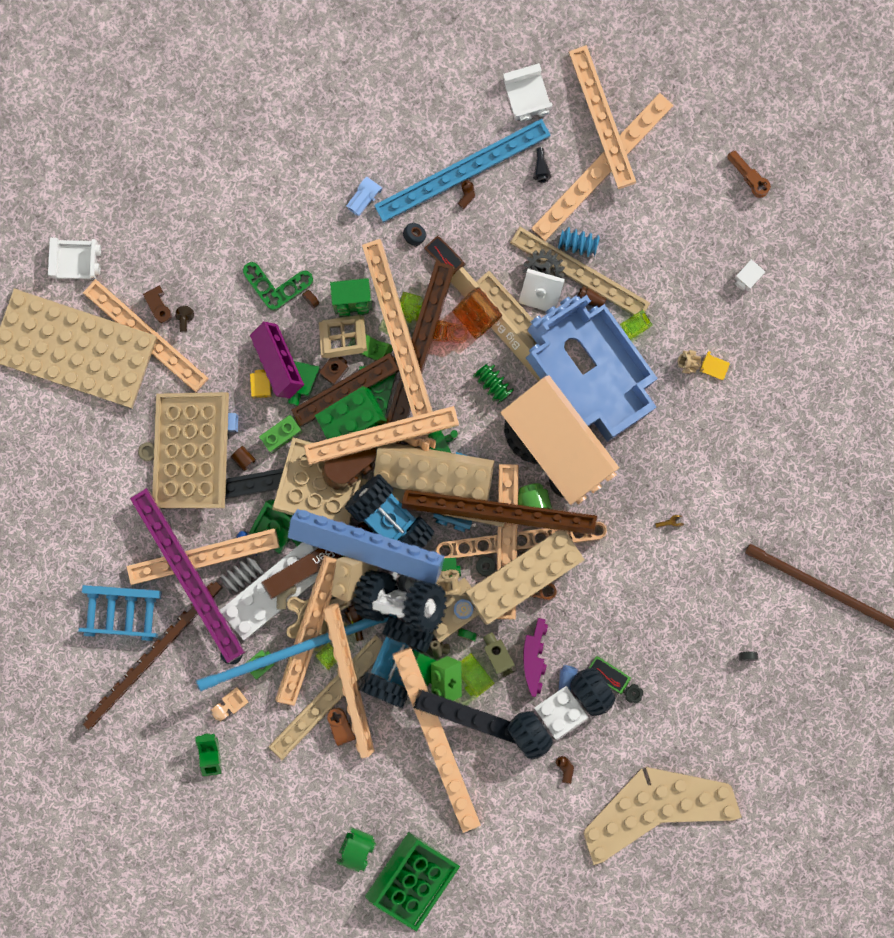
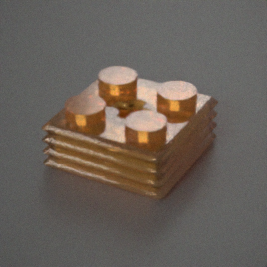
[452,287,502,339]

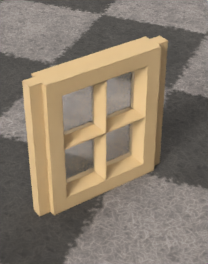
[319,315,367,359]

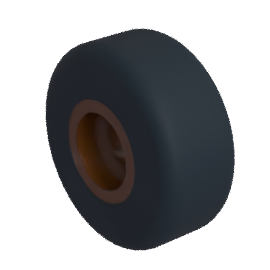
[403,223,426,246]

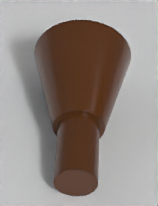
[344,605,364,641]

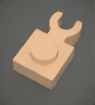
[403,434,436,451]

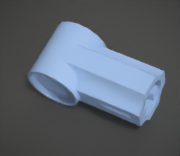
[346,177,382,216]

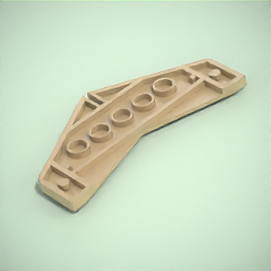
[584,767,742,865]

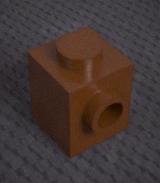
[319,356,349,385]

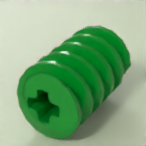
[473,363,514,405]

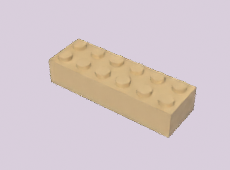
[374,443,494,501]
[464,530,585,625]

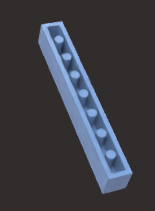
[288,509,444,584]

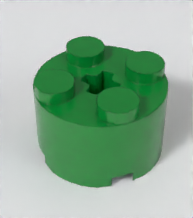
[336,827,376,872]

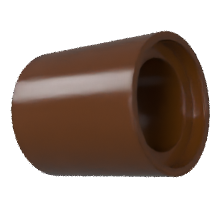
[231,446,256,471]

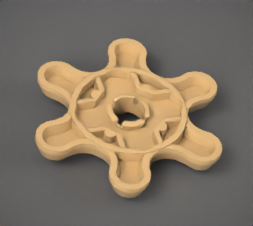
[286,583,351,651]

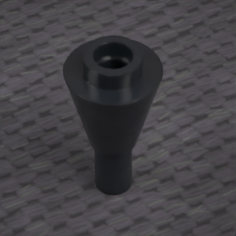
[533,147,552,183]

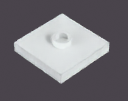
[518,269,565,311]

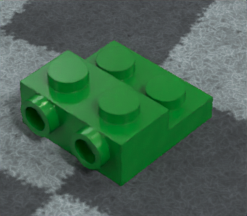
[249,499,293,554]

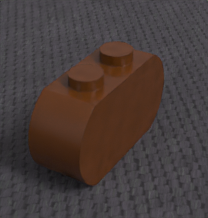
[322,448,376,490]

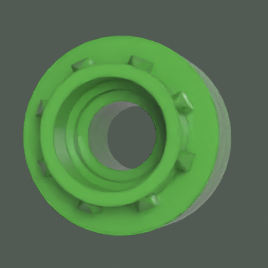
[518,483,552,509]

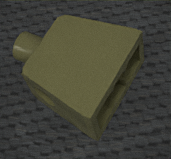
[483,632,517,679]

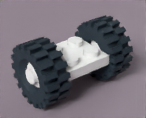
[353,570,447,633]

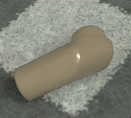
[277,586,296,610]
[430,641,450,657]

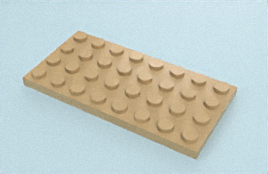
[0,289,157,409]

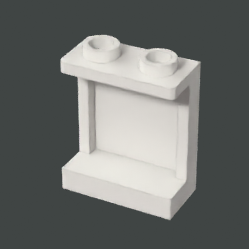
[48,238,101,280]

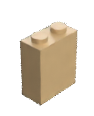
[331,556,377,602]

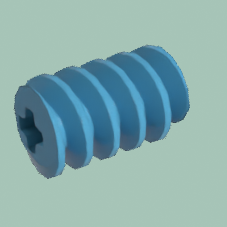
[558,227,600,257]

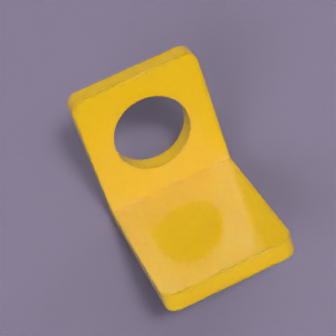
[699,351,730,380]

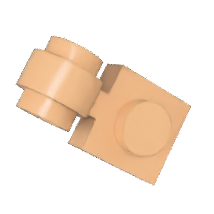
[211,687,249,722]

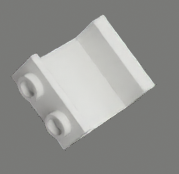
[503,63,553,122]

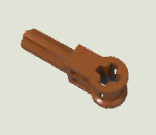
[727,150,771,198]

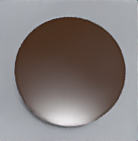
[302,290,319,309]

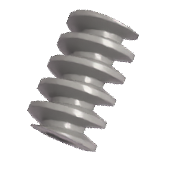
[220,556,264,596]

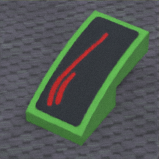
[589,656,632,694]

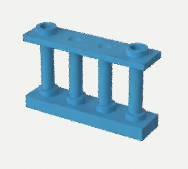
[78,585,162,641]

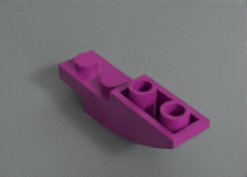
[523,618,548,697]

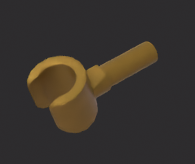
[655,515,684,528]

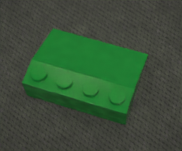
[365,832,460,932]

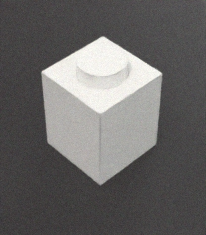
[734,259,765,291]

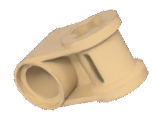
[436,570,461,596]

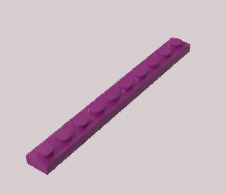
[130,488,245,663]

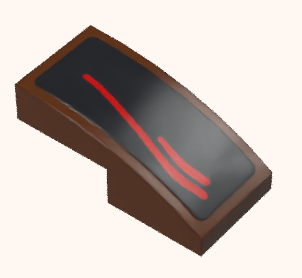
[424,235,466,275]

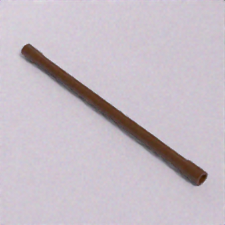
[745,543,894,629]

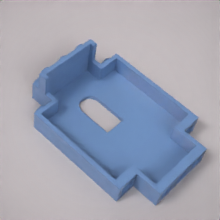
[526,295,658,442]

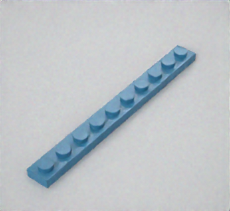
[374,119,551,223]

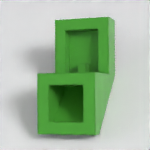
[348,334,393,361]

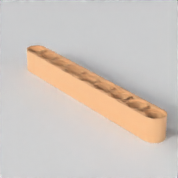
[436,522,607,559]

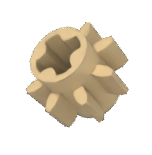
[677,350,701,374]

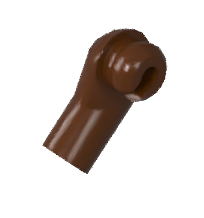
[457,180,475,209]
[555,756,574,784]

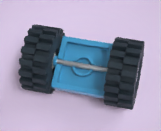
[345,474,435,549]
[358,616,434,709]

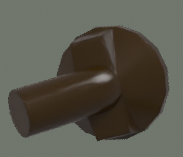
[175,306,194,333]

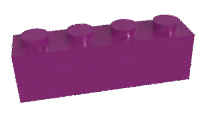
[250,321,304,399]

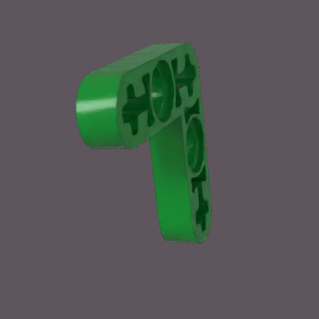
[243,262,313,310]

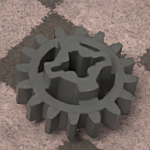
[523,248,565,278]

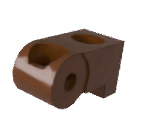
[143,285,172,324]

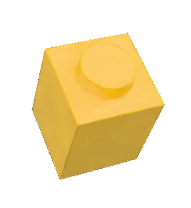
[250,370,272,399]

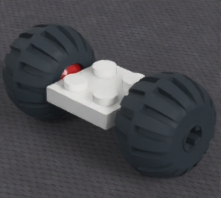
[508,668,616,759]

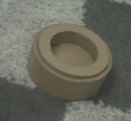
[138,442,154,462]

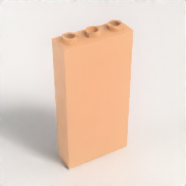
[500,375,619,505]

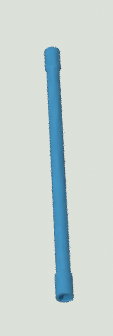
[196,614,399,692]

